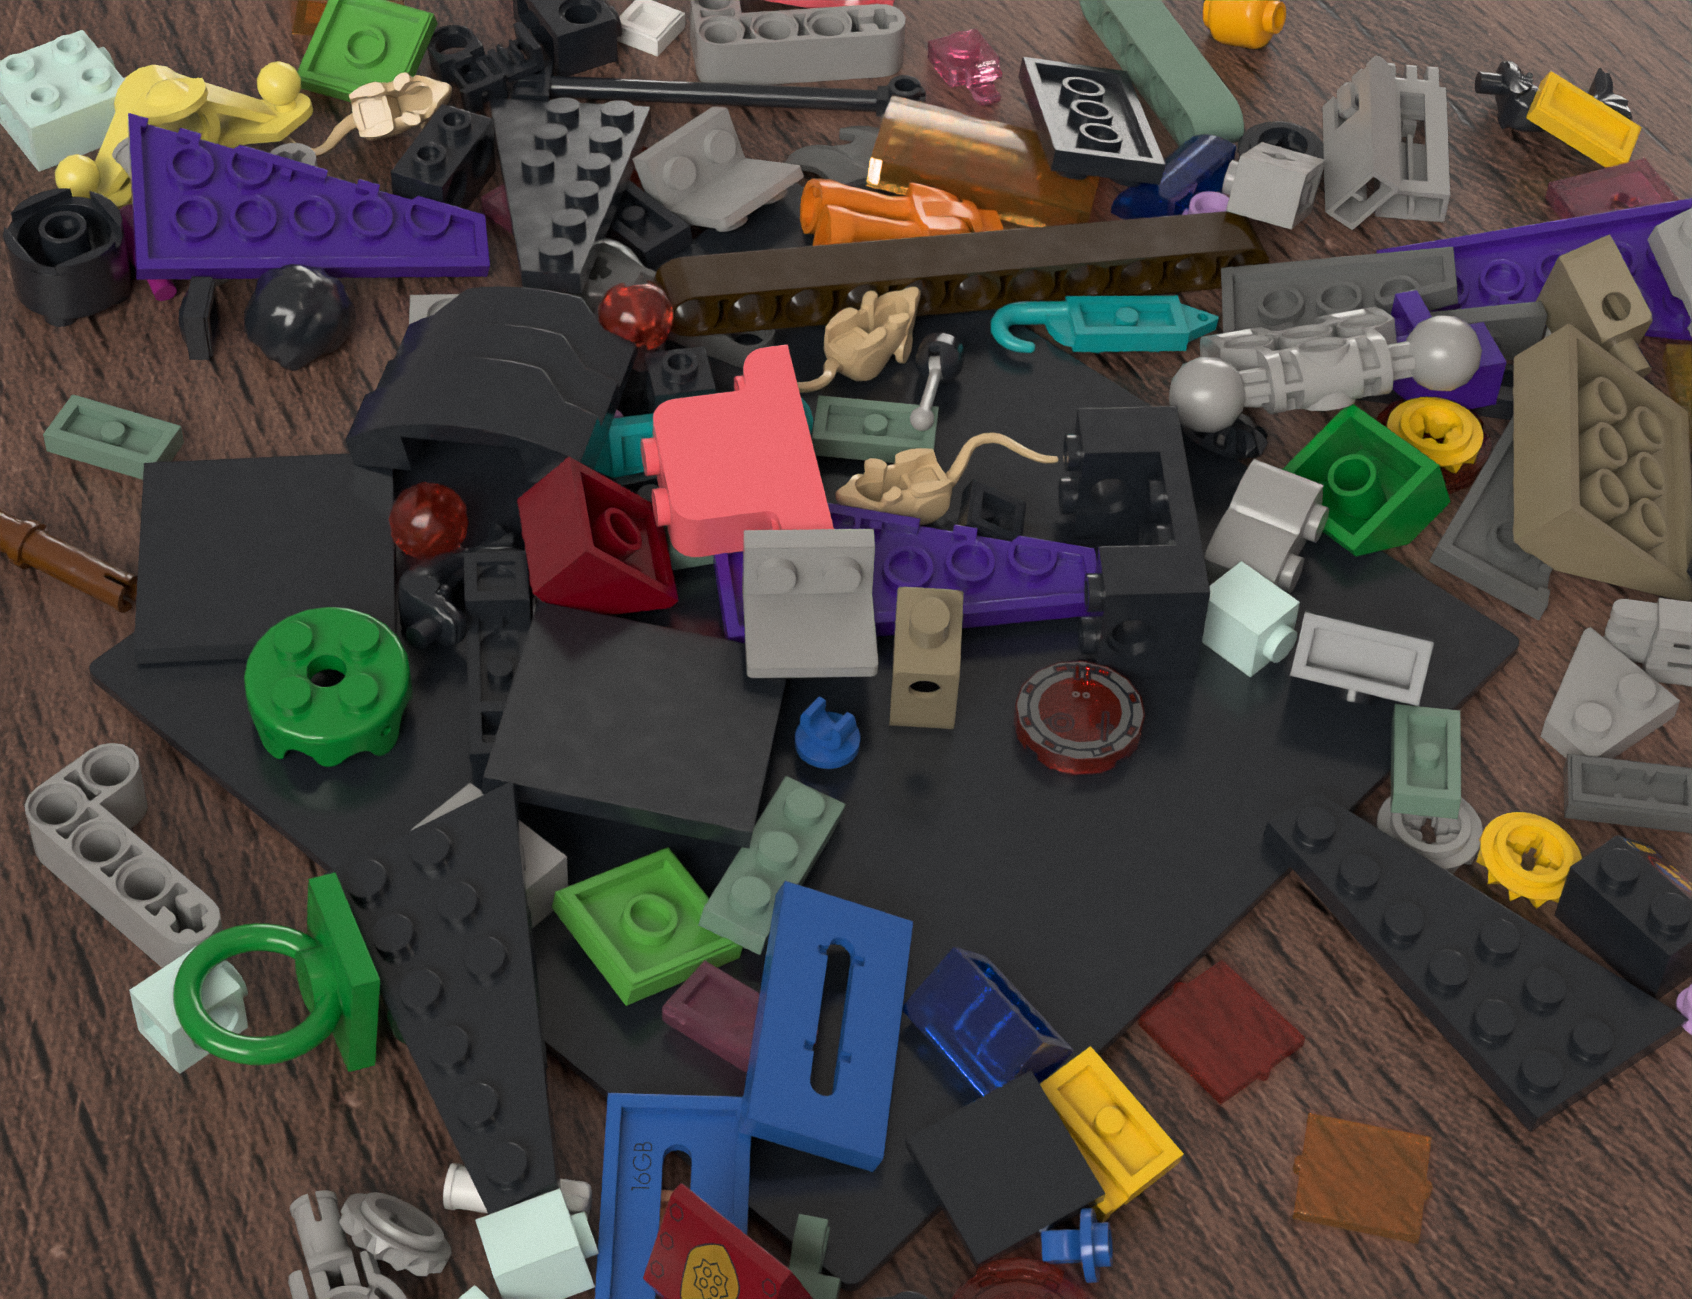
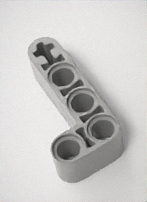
[690,0,906,85]
[25,743,228,968]

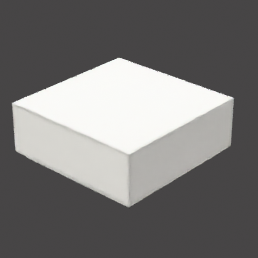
[617,0,685,57]

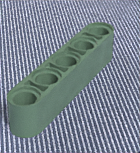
[1079,0,1244,155]

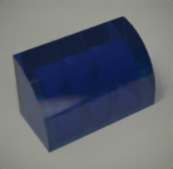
[1110,134,1237,220]
[902,947,1074,1098]

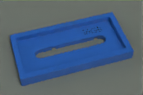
[738,881,913,1172]
[595,1093,751,1299]

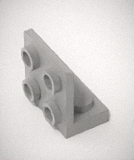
[633,106,804,232]
[742,529,878,678]

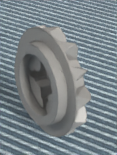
[1375,796,1483,874]
[339,1192,452,1276]

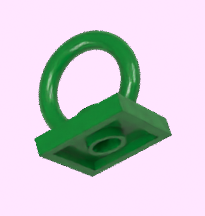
[173,872,380,1072]

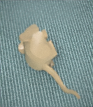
[282,72,452,157]
[797,287,921,393]
[835,433,1058,526]

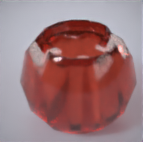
[598,280,674,350]
[389,482,468,560]

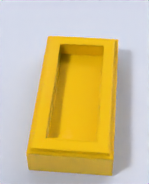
[1526,71,1642,175]

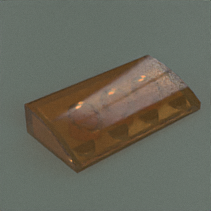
[866,95,1100,227]

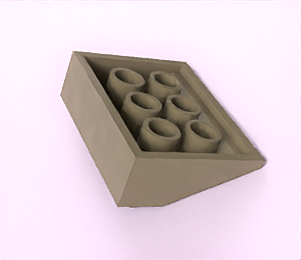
[1513,323,1692,601]

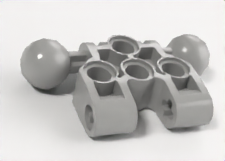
[1169,307,1482,433]

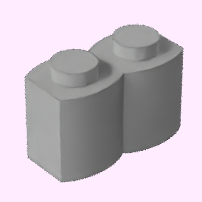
[1204,459,1329,593]

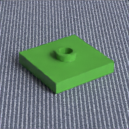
[297,0,438,102]
[551,847,743,1006]

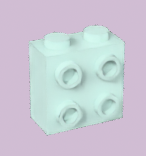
[0,30,126,172]

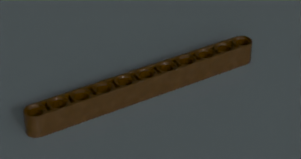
[653,211,1269,337]

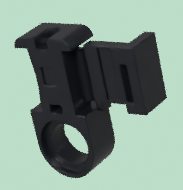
[427,21,545,113]

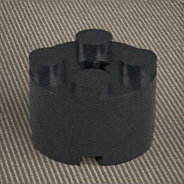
[3,188,131,327]

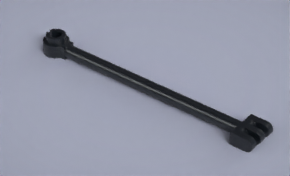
[511,59,926,119]

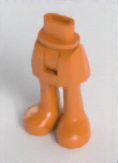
[800,178,1004,246]

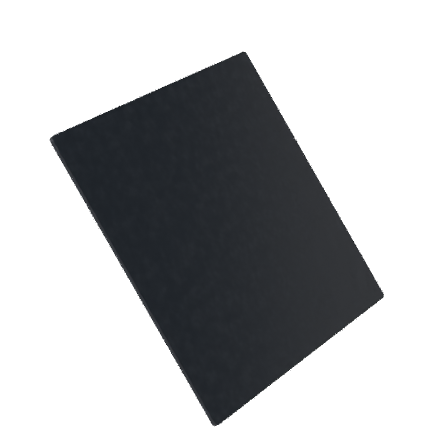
[89,183,1519,1292]

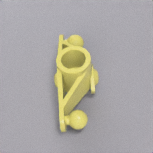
[55,61,313,209]

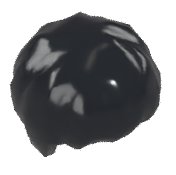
[243,264,356,371]

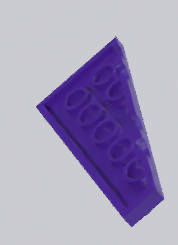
[128,113,490,280]
[1376,198,1692,341]
[712,503,1097,643]

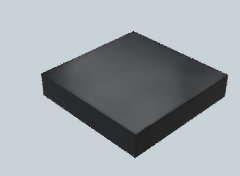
[905,1070,1105,1271]

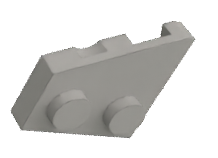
[1540,627,1680,759]

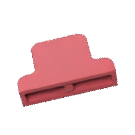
[641,345,834,557]

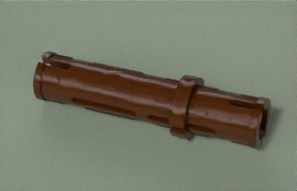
[0,509,138,613]

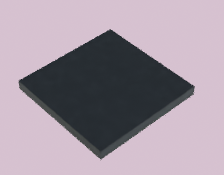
[134,453,396,664]
[481,601,787,849]

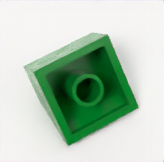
[1282,404,1451,556]

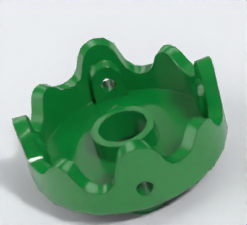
[244,607,413,767]

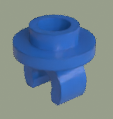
[795,697,860,769]
[1041,1208,1113,1283]

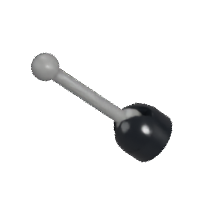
[910,332,965,431]

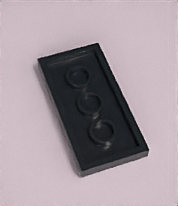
[1018,57,1166,187]

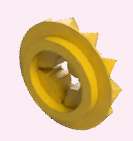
[1386,397,1483,474]
[1476,812,1582,909]

